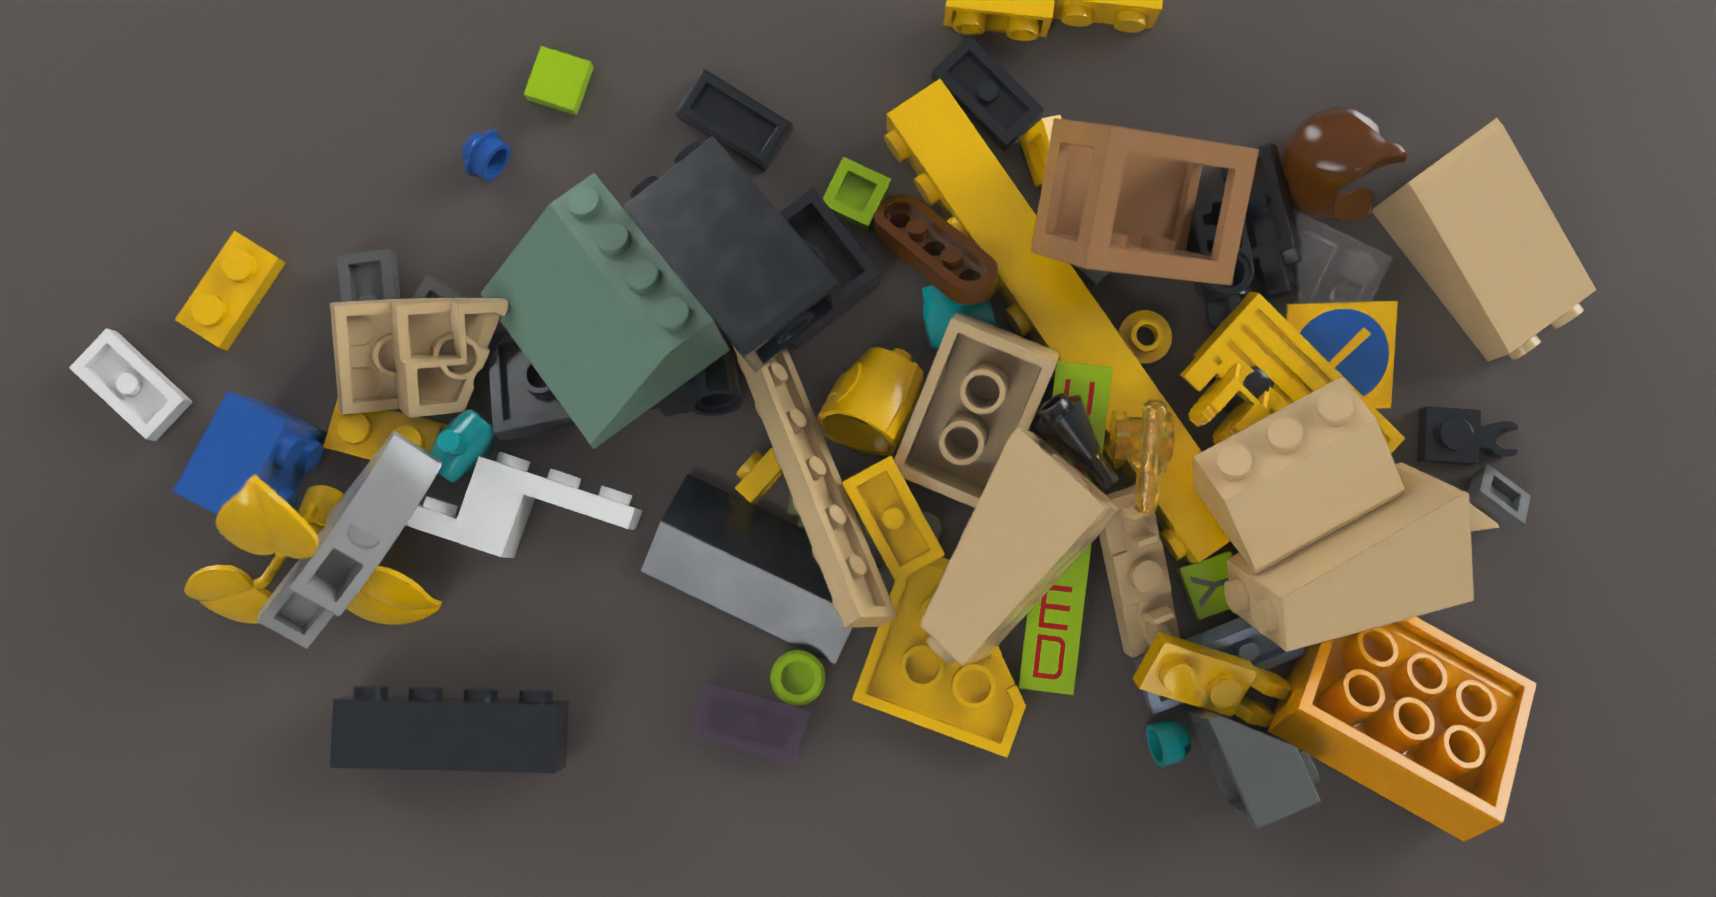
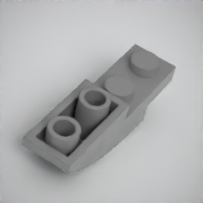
[257,431,442,649]

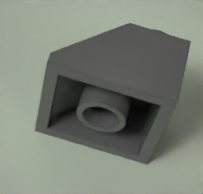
[1185,706,1321,829]

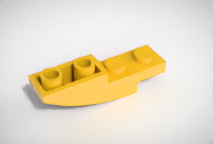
[943,0,1163,41]

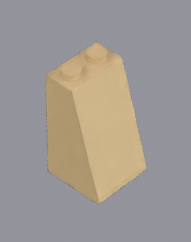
[1372,118,1596,362]
[920,427,1122,666]
[1224,463,1474,652]

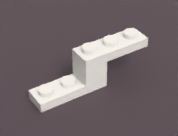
[406,451,643,558]

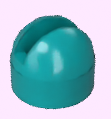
[1146,720,1192,767]

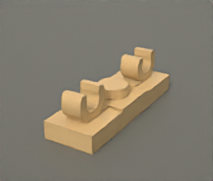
[1099,484,1180,658]

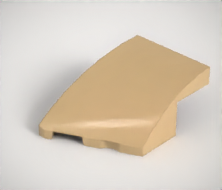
[330,298,508,418]

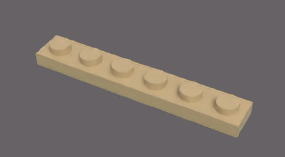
[733,346,897,628]

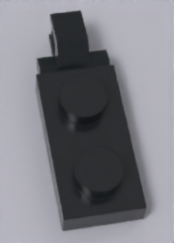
[1221,143,1302,298]

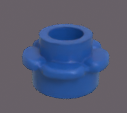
[461,130,511,181]

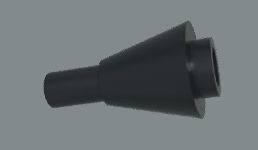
[1034,393,1119,491]

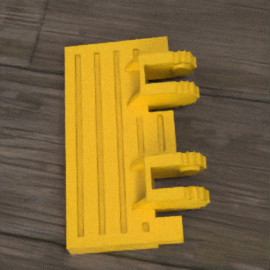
[1180,292,1405,453]

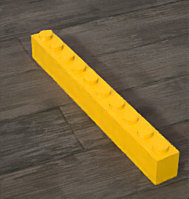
[883,78,1231,564]

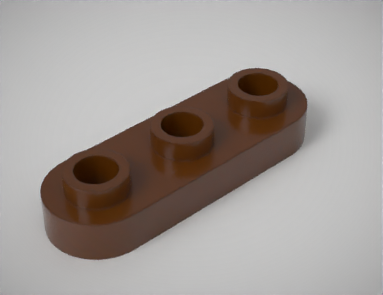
[873,195,998,305]

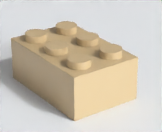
[894,311,1060,508]

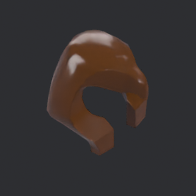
[1280,107,1408,221]

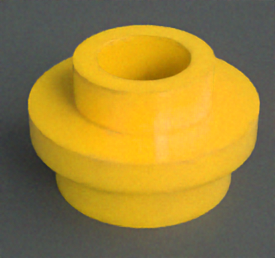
[1118,310,1172,364]

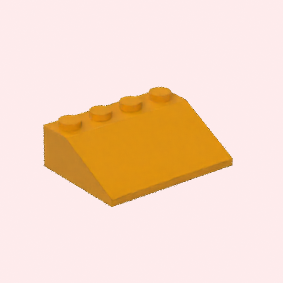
[1267,617,1537,842]

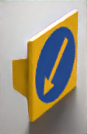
[1286,301,1398,409]

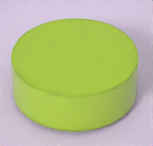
[770,650,826,705]

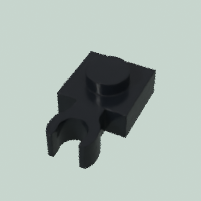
[1417,406,1518,465]

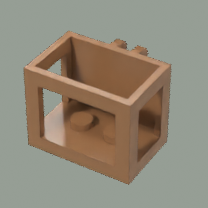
[1031,118,1259,286]

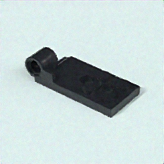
[488,332,743,441]

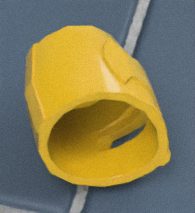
[817,347,924,456]

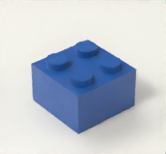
[173,391,327,515]

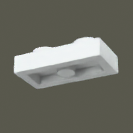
[69,328,193,441]

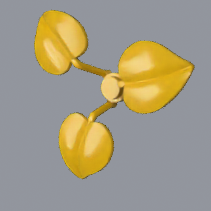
[184,475,442,625]

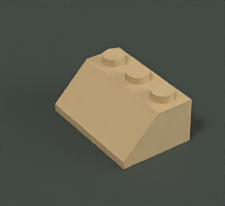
[1193,376,1405,575]

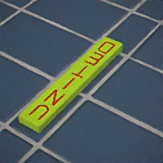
[1019,361,1113,695]

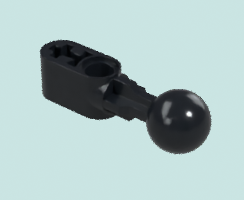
[1187,194,1274,413]

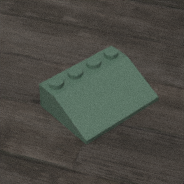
[480,173,729,449]

